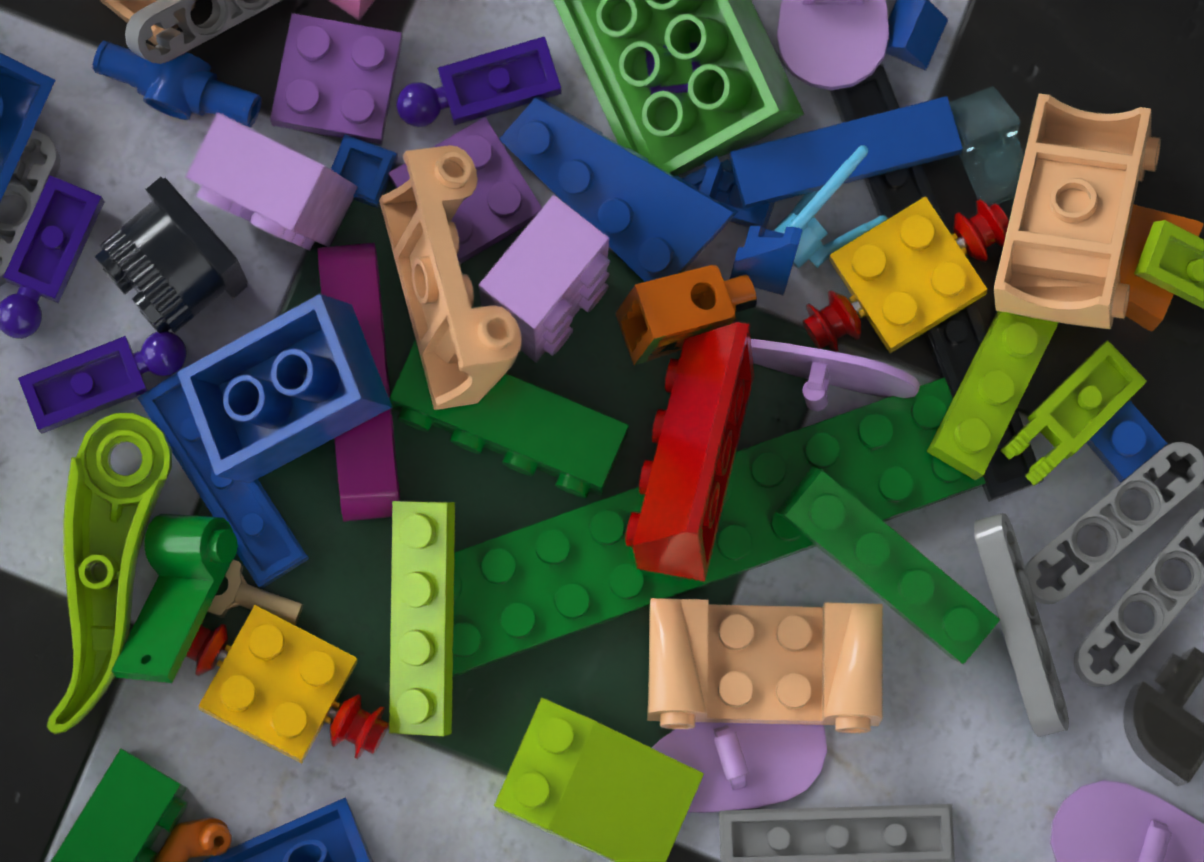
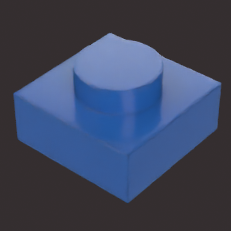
[1086,400,1167,482]

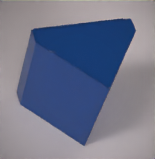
[886,0,949,70]

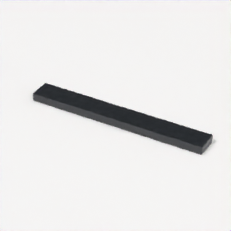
[830,64,1044,502]

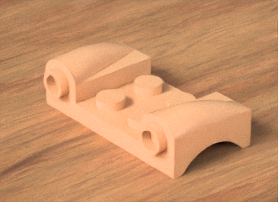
[994,94,1161,329]
[379,145,522,410]
[647,598,883,733]

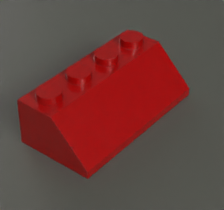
[626,322,754,581]

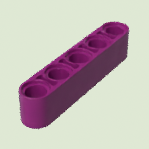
[318,242,400,522]

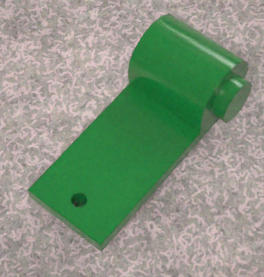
[111,513,238,683]

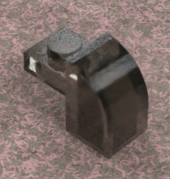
[1123,647,1204,787]

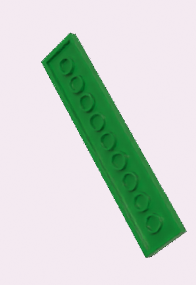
[452,377,986,677]

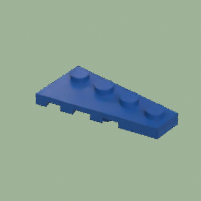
[499,97,739,282]

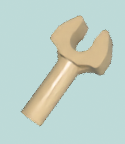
[207,560,303,625]

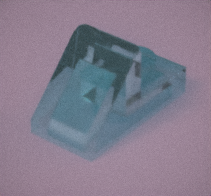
[949,86,1024,206]

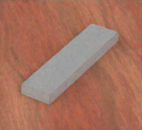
[719,804,955,862]

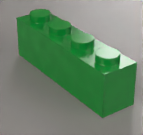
[389,340,629,499]
[776,467,1001,665]
[51,748,188,862]

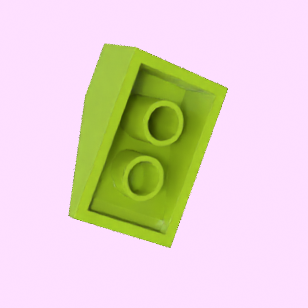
[494,698,704,862]

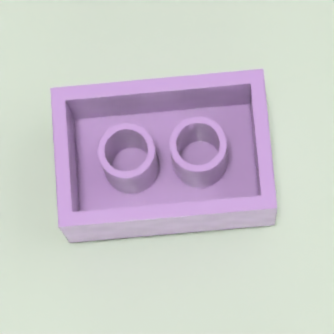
[479,195,610,362]

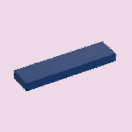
[729,96,963,210]
[137,369,309,589]

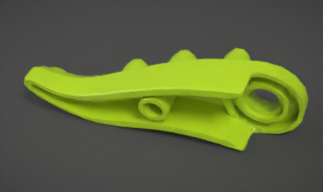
[47,413,172,734]

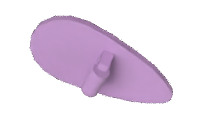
[777,0,889,90]
[751,339,920,411]
[652,722,827,813]
[1050,780,1204,862]

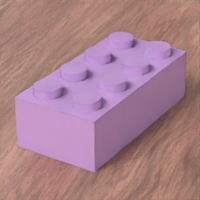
[185,113,358,251]

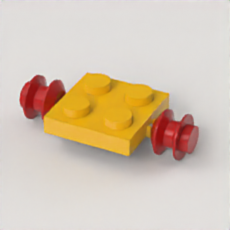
[802,196,1009,353]
[186,605,389,764]

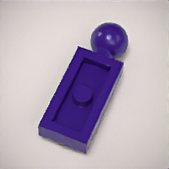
[396,36,561,127]
[0,175,105,339]
[18,331,187,434]

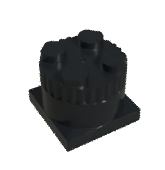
[95,177,248,333]

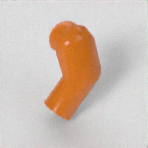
[153,817,232,862]

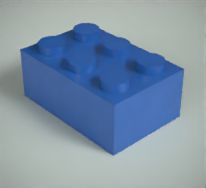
[177,294,392,483]

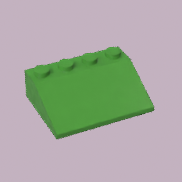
[553,0,805,176]

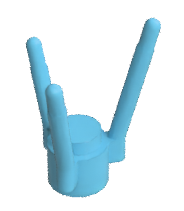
[773,145,888,269]

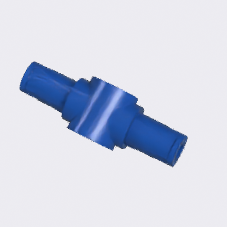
[93,40,262,127]

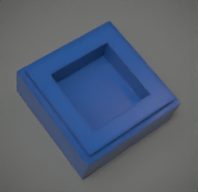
[331,134,398,208]

